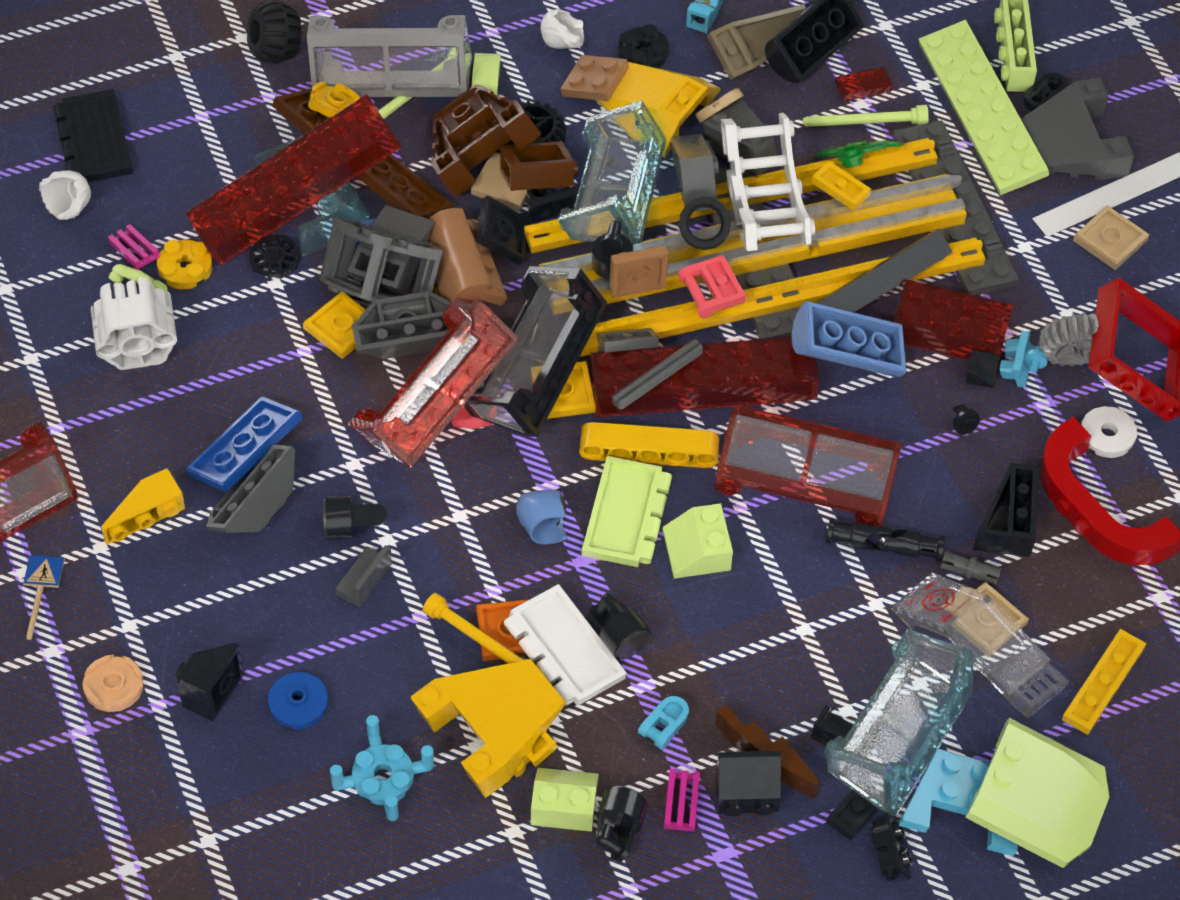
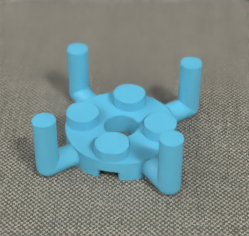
[330,715,434,821]

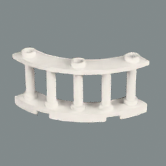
[721,113,815,251]

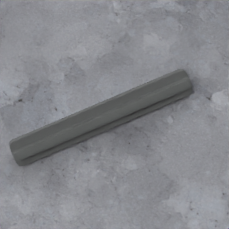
[612,340,703,410]

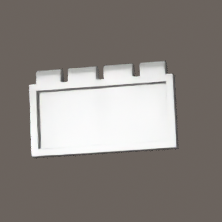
[504,584,627,706]

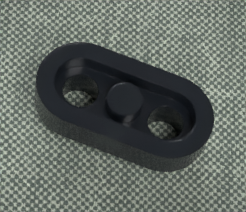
[1023,73,1067,112]

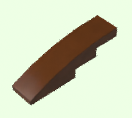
[715,704,820,798]

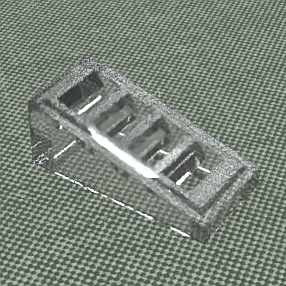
[1006,662,1070,719]

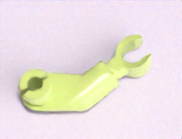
[108,264,167,293]

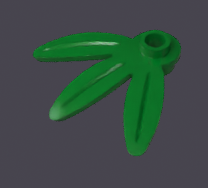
[814,140,905,168]

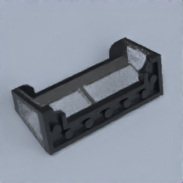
[457,266,607,437]

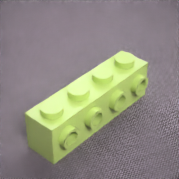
[994,0,1037,92]

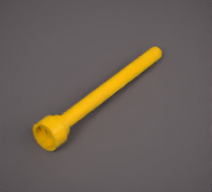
[422,593,523,663]

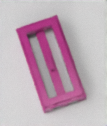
[107,224,160,270]
[664,769,700,832]

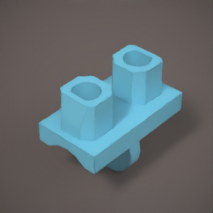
[1000,331,1048,387]

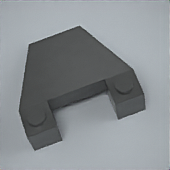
[1021,77,1134,180]

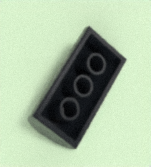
[765,0,865,83]

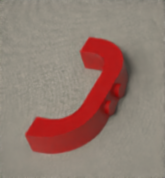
[1040,416,1180,565]

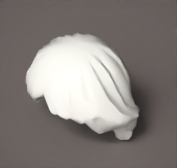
[540,9,584,49]
[39,171,91,220]

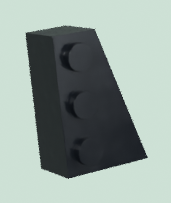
[973,463,1039,557]

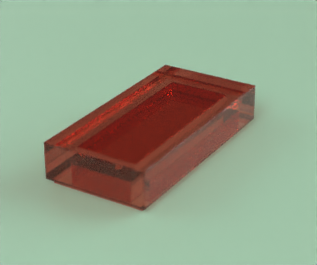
[835,67,893,102]

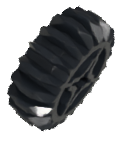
[505,100,566,145]

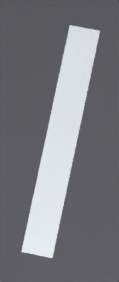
[1032,152,1180,237]

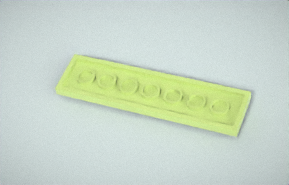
[919,20,1049,195]

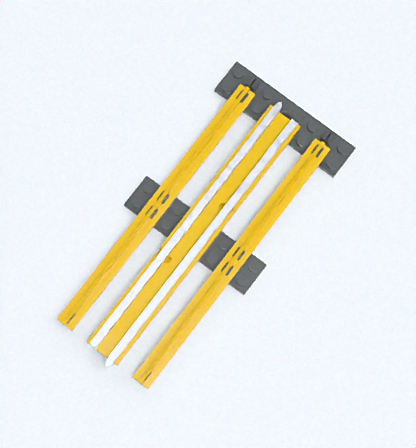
[524,120,1019,357]

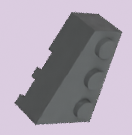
[702,98,777,175]

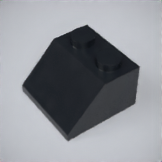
[175,643,245,721]
[715,751,781,816]

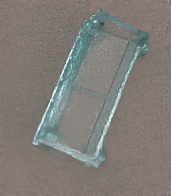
[559,100,666,245]
[825,629,973,817]

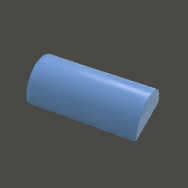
[792,301,906,377]

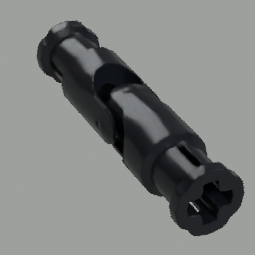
[826,517,945,562]

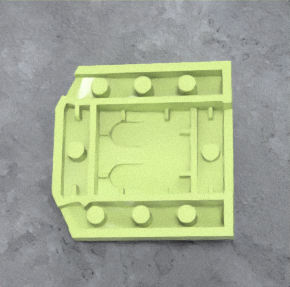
[965,718,1109,868]

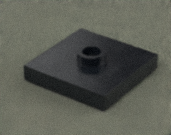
[476,195,530,265]

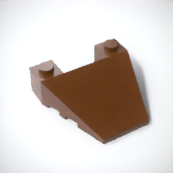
[431,84,541,197]

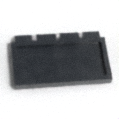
[53,89,133,182]

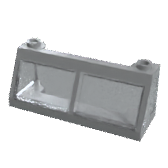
[307,15,472,97]

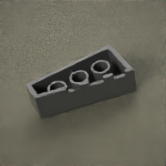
[670,133,719,211]

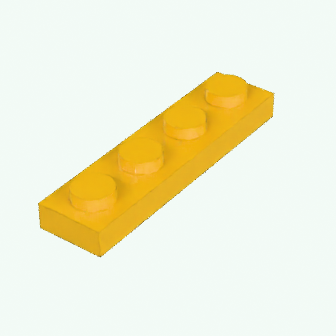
[1062,629,1147,735]

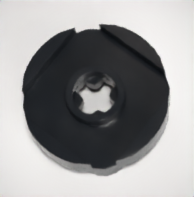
[618,24,669,68]

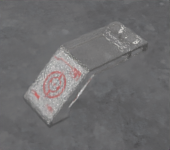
[891,573,1051,699]

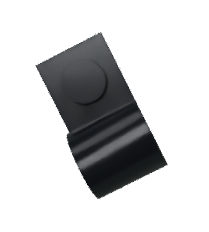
[527,184,584,223]

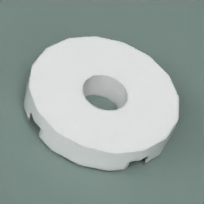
[1081,406,1137,458]

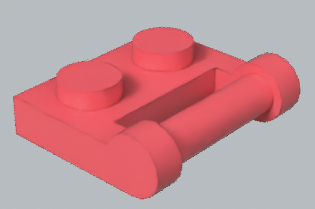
[678,255,746,318]

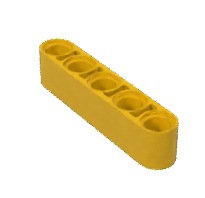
[579,422,719,468]

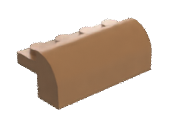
[427,208,507,315]

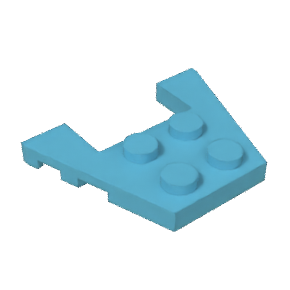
[899,749,1018,856]

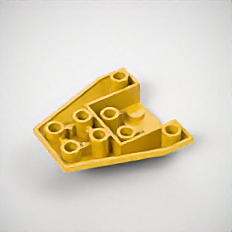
[596,62,721,158]

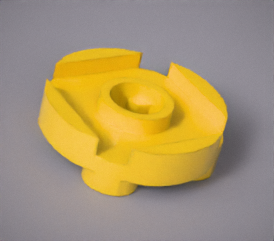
[308,82,362,125]
[157,240,212,289]

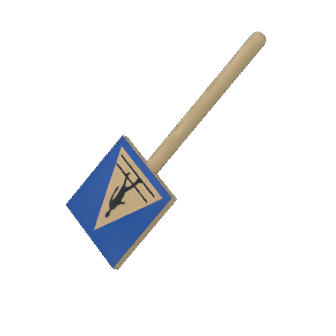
[23,555,65,640]

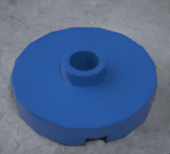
[267,672,329,730]

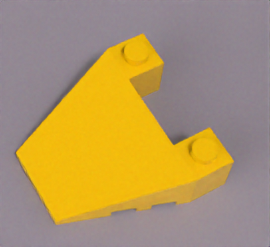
[410,659,566,798]

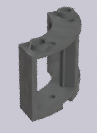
[319,217,443,302]

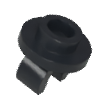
[953,404,980,435]

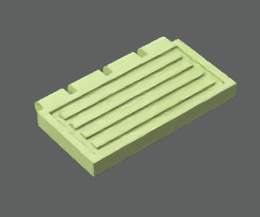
[582,456,672,567]

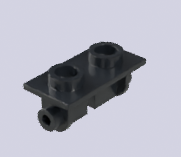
[871,812,912,881]

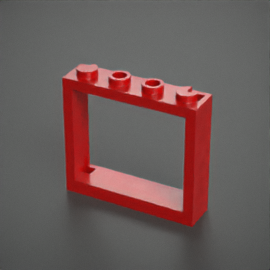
[1088,278,1180,422]

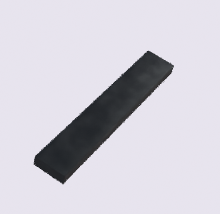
[815,229,953,312]

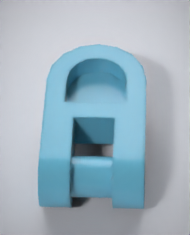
[638,696,689,750]

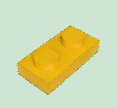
[811,161,871,211]

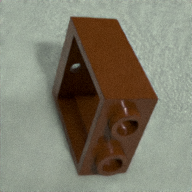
[500,141,578,191]

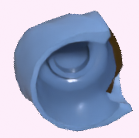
[516,490,567,545]

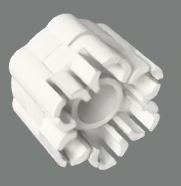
[90,277,177,370]

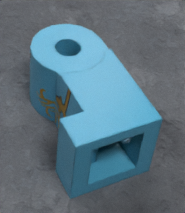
[686,0,723,33]

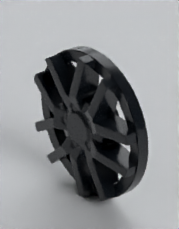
[249,235,300,279]

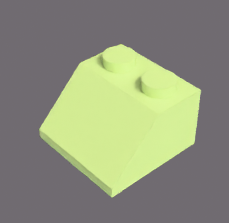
[662,503,733,579]
[531,767,599,832]

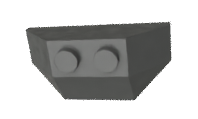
[352,291,467,359]
[206,444,295,533]

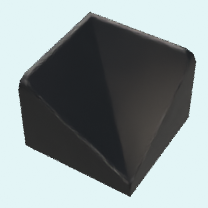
[966,349,999,388]

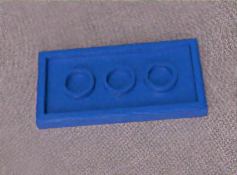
[185,396,303,493]

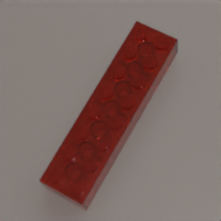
[185,94,401,266]
[589,337,820,417]

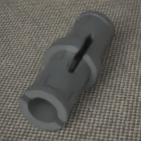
[940,551,1002,586]

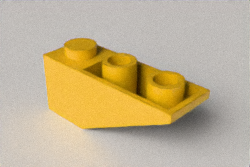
[101,468,185,545]

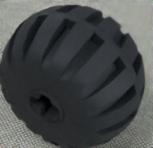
[246,1,302,63]

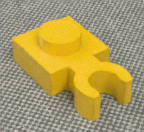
[514,732,558,778]

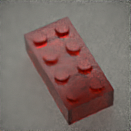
[894,279,1013,362]

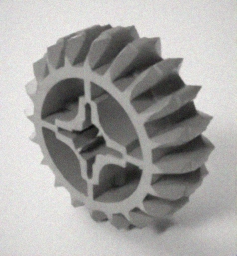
[1039,313,1099,367]

